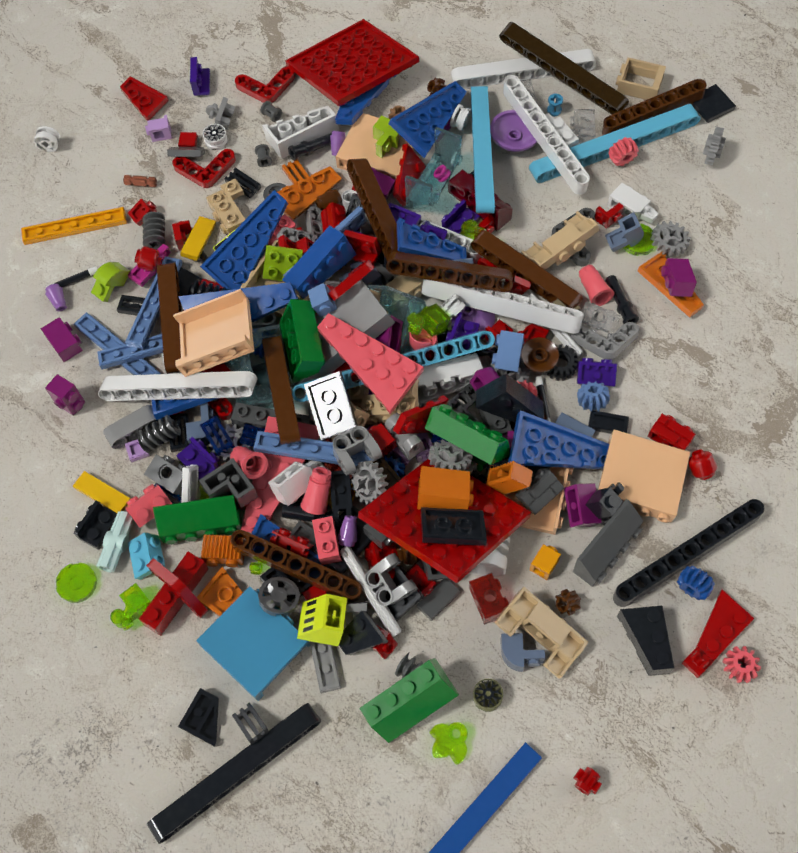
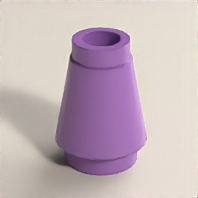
[330,131,346,156]
[45,284,67,312]
[337,515,357,547]

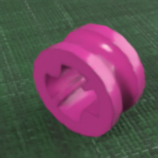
[433,165,451,183]

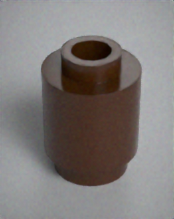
[315,189,342,211]

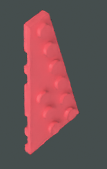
[317,313,424,415]
[241,416,320,533]

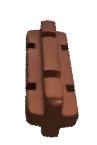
[123,175,157,187]

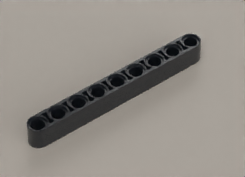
[613,499,764,607]
[147,703,321,844]

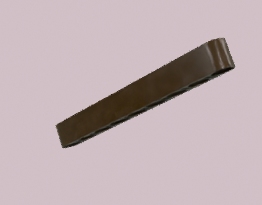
[499,22,629,115]

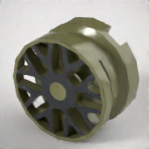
[473,679,503,712]

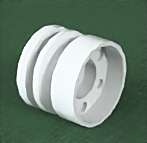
[470,537,510,577]

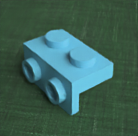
[128,532,165,580]

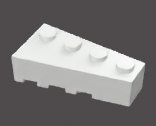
[262,106,339,159]
[418,353,483,406]

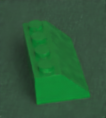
[280,299,325,383]
[425,404,510,465]
[153,495,242,545]
[359,658,459,743]

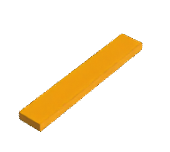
[21,207,127,245]

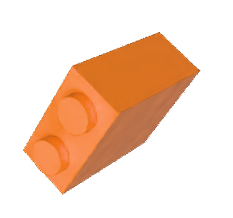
[417,466,474,510]

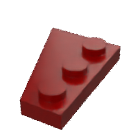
[120,76,169,121]
[393,143,427,206]
[393,395,449,435]
[696,590,754,661]

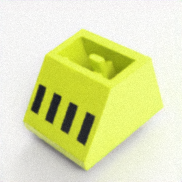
[297,594,347,646]

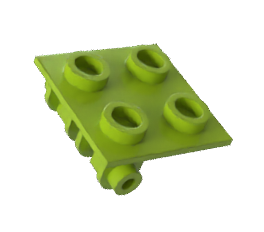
[262,245,303,281]

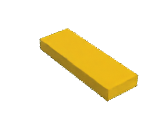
[180,216,216,261]
[73,471,131,513]

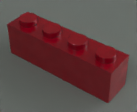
[448,169,513,231]

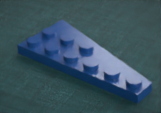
[335,75,397,125]
[388,81,467,159]
[200,190,288,290]
[178,282,299,322]
[508,411,609,469]

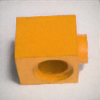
[530,544,561,580]

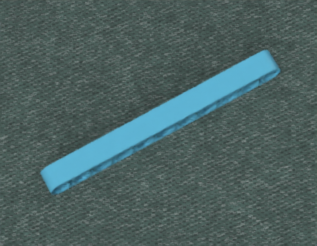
[471,86,495,213]
[529,104,701,183]
[292,331,495,402]

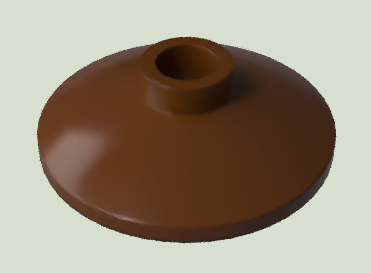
[521,337,559,373]

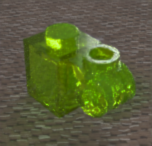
[407,303,451,337]
[110,583,151,631]

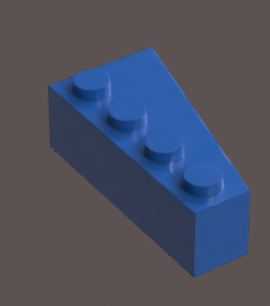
[282,225,357,299]

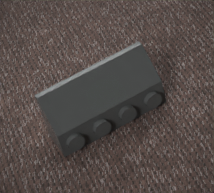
[573,499,643,587]

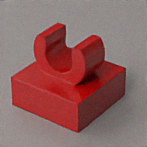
[682,647,713,678]

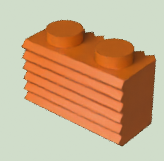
[486,461,533,495]
[201,534,246,568]

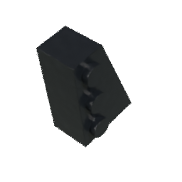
[476,374,544,423]
[617,605,674,676]

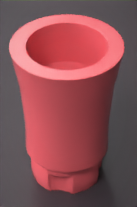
[579,265,614,307]
[230,446,268,479]
[300,467,332,515]

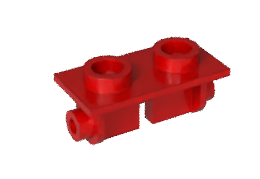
[269,528,314,558]

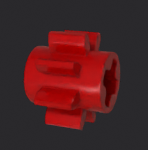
[573,767,602,796]

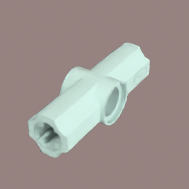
[96,511,134,573]

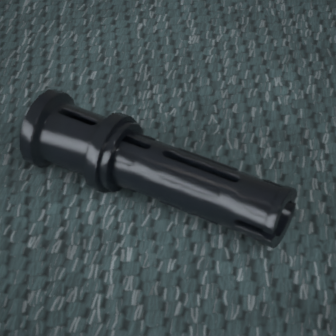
[288,133,332,161]
[605,275,639,325]

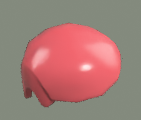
[409,327,438,352]

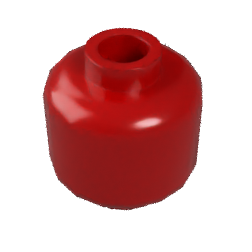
[134,246,163,272]
[688,449,717,480]

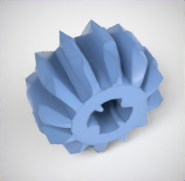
[577,381,610,412]

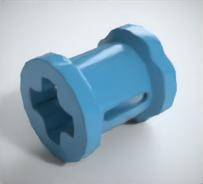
[547,94,563,117]

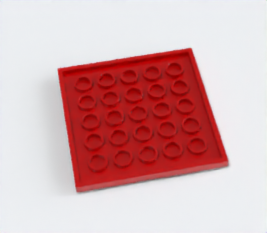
[285,19,420,106]
[358,459,531,583]

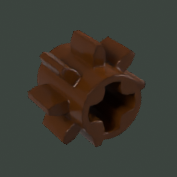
[427,77,447,96]
[397,547,419,565]
[555,589,581,616]

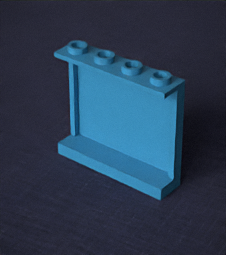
[196,586,310,701]

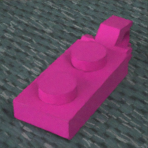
[127,244,171,287]

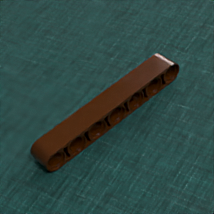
[602,79,707,136]
[347,158,400,260]
[471,230,583,309]
[386,251,513,292]
[157,263,182,374]
[262,336,301,445]
[231,530,362,602]

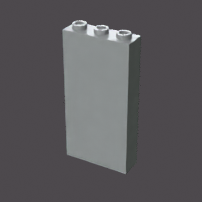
[282,280,395,392]

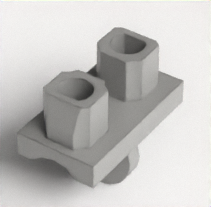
[206,97,235,130]

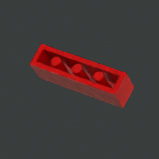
[139,551,209,636]

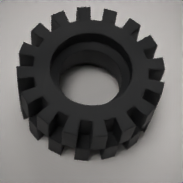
[545,344,578,381]

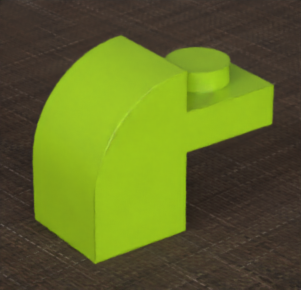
[373,115,399,158]
[91,262,130,302]

